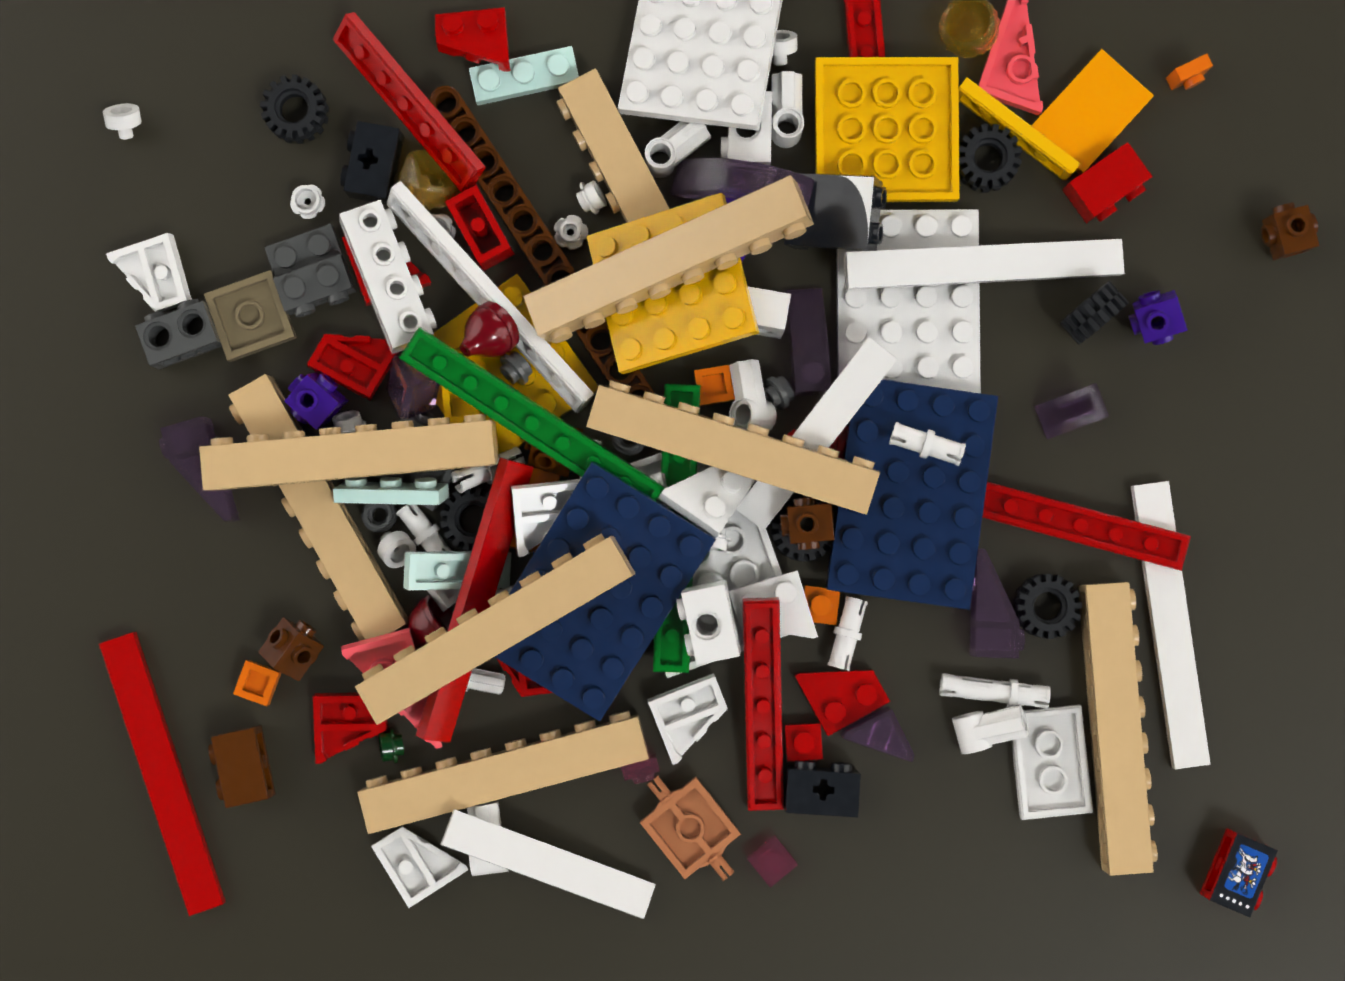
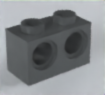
[135,299,222,369]

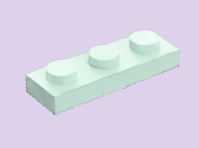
[469,46,579,105]
[333,477,449,505]
[403,551,511,590]

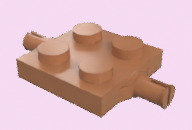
[640,775,741,881]

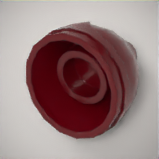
[460,301,519,358]
[407,595,453,649]

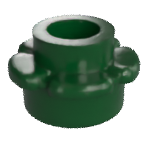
[379,728,404,764]

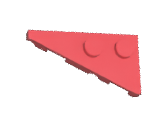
[978,0,1043,116]
[341,628,443,749]

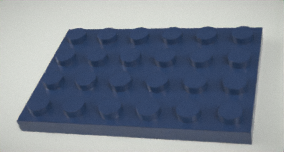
[826,380,998,610]
[495,461,716,721]

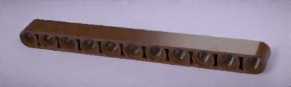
[429,86,654,394]

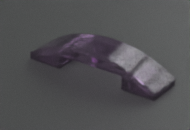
[670,158,815,207]

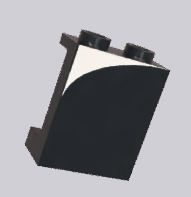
[784,173,887,251]

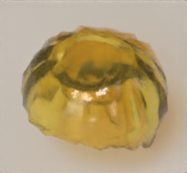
[938,0,1001,58]
[398,150,460,210]

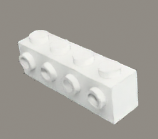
[339,199,437,354]

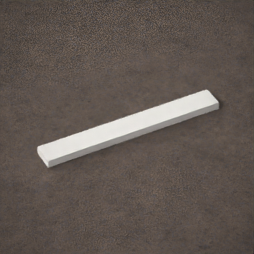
[387,181,594,413]
[843,239,1125,290]
[1131,481,1211,769]

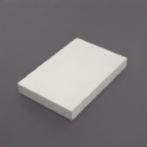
[1011,704,1093,820]

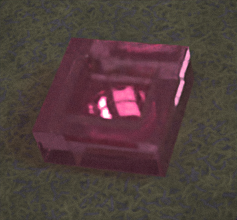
[621,754,660,784]
[747,835,798,888]

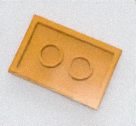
[1031,49,1154,175]

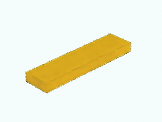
[959,77,1081,181]

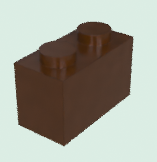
[208,725,276,808]

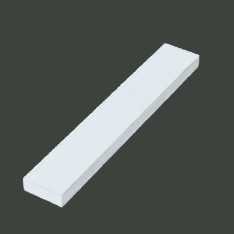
[736,337,898,531]
[440,810,656,919]

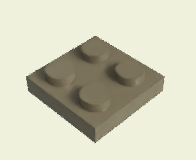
[204,270,297,362]

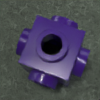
[1128,290,1188,345]
[284,372,349,430]

